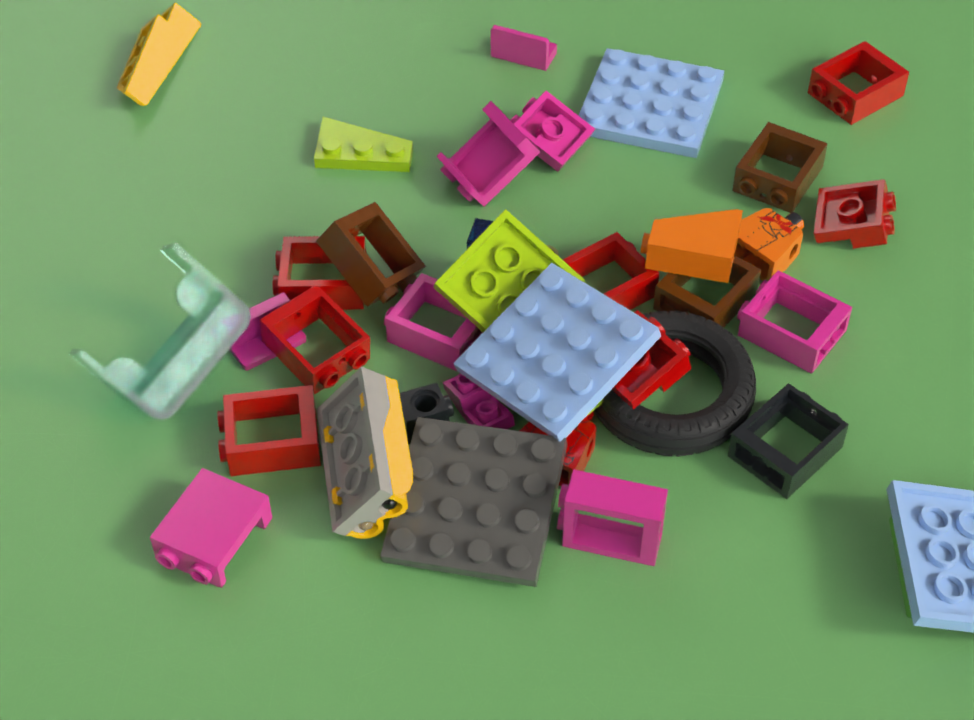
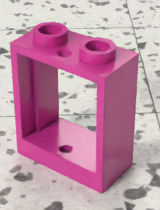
[737,270,852,374]
[384,273,483,372]
[557,470,668,567]

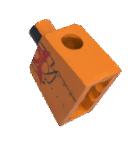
[735,208,804,281]

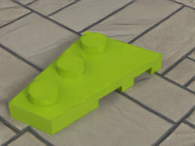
[314,117,413,172]

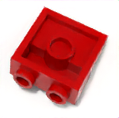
[814,179,896,249]
[612,310,691,410]

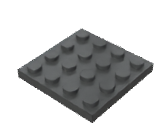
[380,417,567,587]

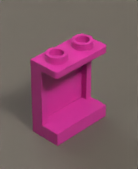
[436,101,540,207]
[150,468,273,588]

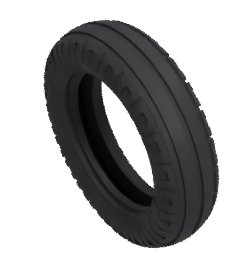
[594,311,756,456]

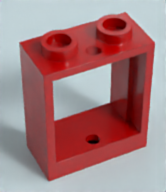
[808,41,909,125]
[562,232,659,310]
[272,236,367,310]
[260,284,370,395]
[217,385,321,477]

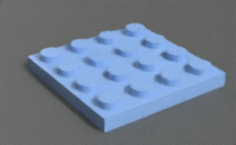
[578,48,724,158]
[453,263,661,442]
[887,480,974,633]

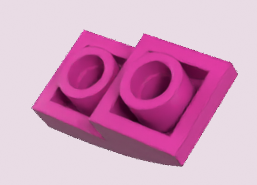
[443,373,515,429]

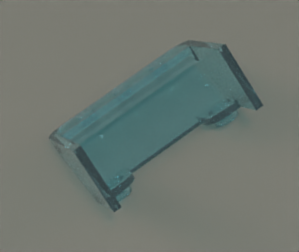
[69,242,251,420]

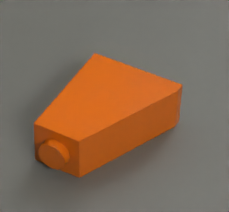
[641,209,743,283]

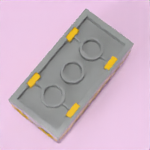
[317,367,413,539]

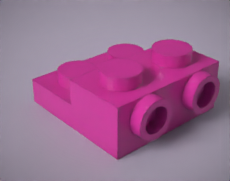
[510,91,595,172]

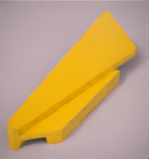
[116,2,201,106]

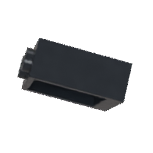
[728,383,849,499]

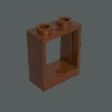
[732,122,828,213]
[316,202,426,307]
[653,255,761,327]

